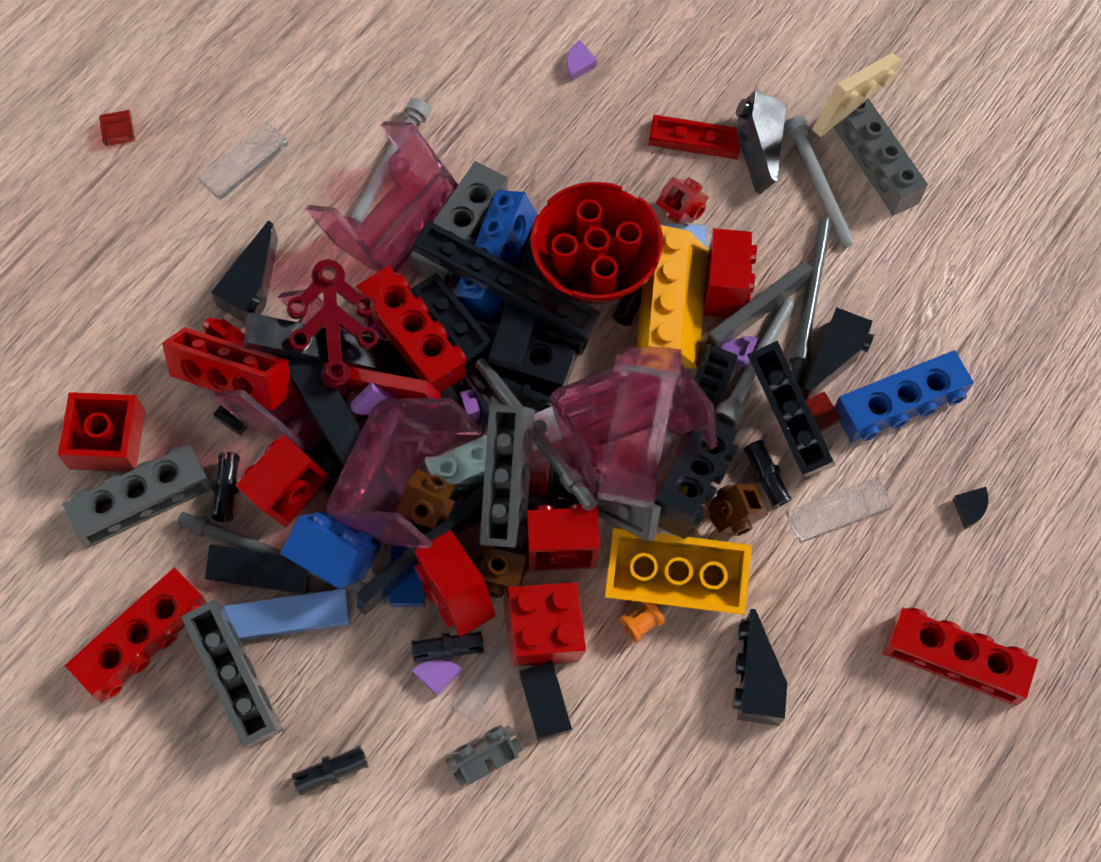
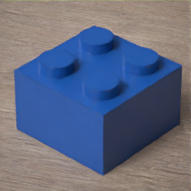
[280,509,382,589]

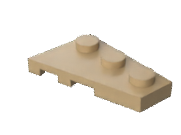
[812,52,901,137]

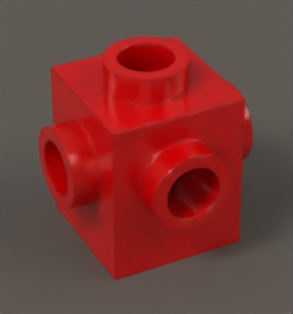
[655,177,709,224]

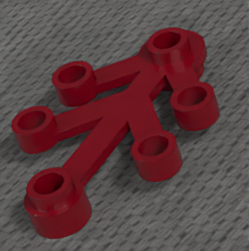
[286,259,379,389]

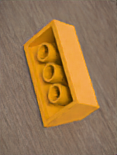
[636,225,708,370]
[605,528,752,615]

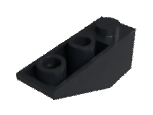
[732,609,788,726]

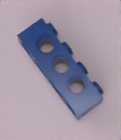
[454,190,538,320]
[833,350,974,442]

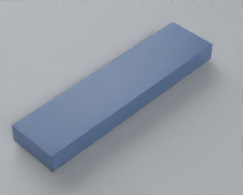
[224,588,350,641]

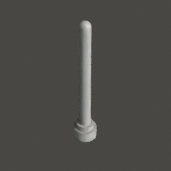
[351,98,431,225]
[783,115,854,247]
[713,299,794,428]

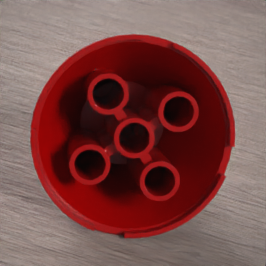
[531,182,663,305]

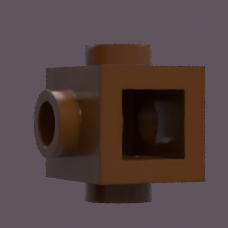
[396,469,455,529]
[707,484,768,536]
[474,546,526,598]

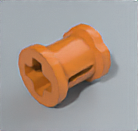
[619,602,665,643]

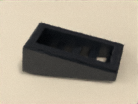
[686,344,738,419]

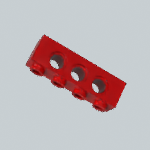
[356,265,467,393]
[162,327,293,411]
[64,567,207,703]
[882,607,1038,706]

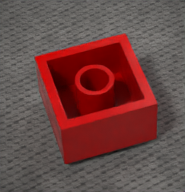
[703,228,757,318]
[58,392,145,472]
[235,434,332,528]
[527,504,600,571]
[414,530,496,637]
[503,582,586,667]

